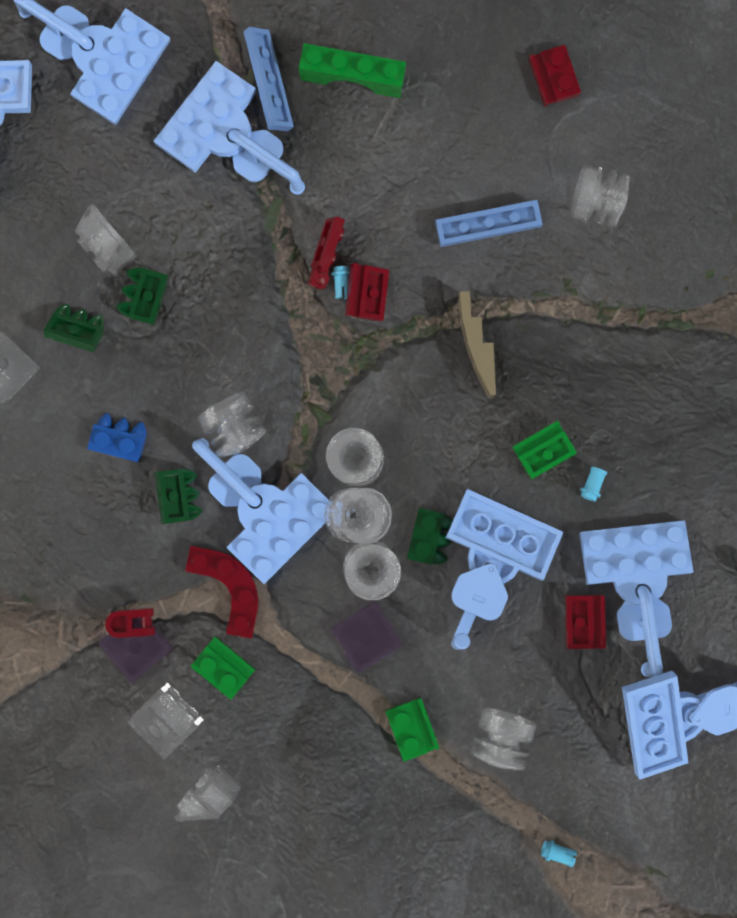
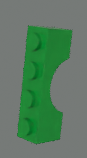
[299,43,406,99]

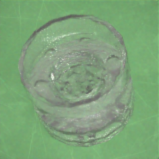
[570,163,630,228]
[197,392,267,458]
[326,427,385,487]
[324,488,392,544]
[343,540,401,600]
[471,707,537,771]

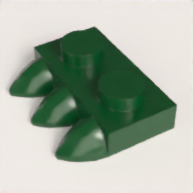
[116,267,169,326]
[43,304,104,353]
[154,469,202,525]
[407,508,453,565]

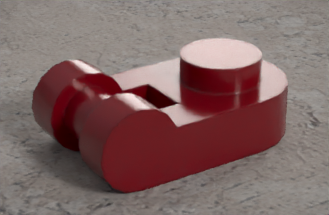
[105,608,155,638]

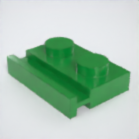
[512,421,577,480]
[190,636,256,700]
[385,697,440,762]

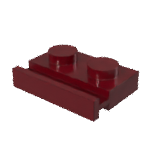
[529,44,581,107]
[345,263,389,322]
[565,595,606,649]

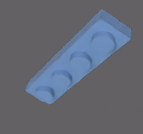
[243,27,294,131]
[435,200,543,247]

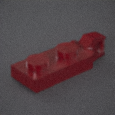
[307,216,345,290]

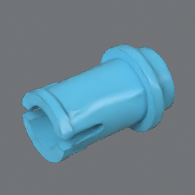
[331,266,350,299]
[580,467,607,502]
[541,840,577,867]

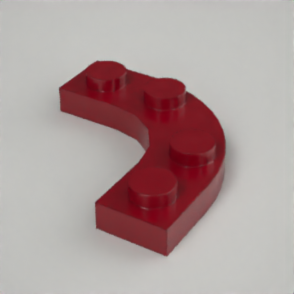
[185,546,259,639]

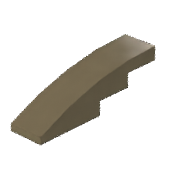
[458,291,496,398]

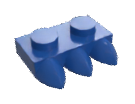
[87,413,147,463]

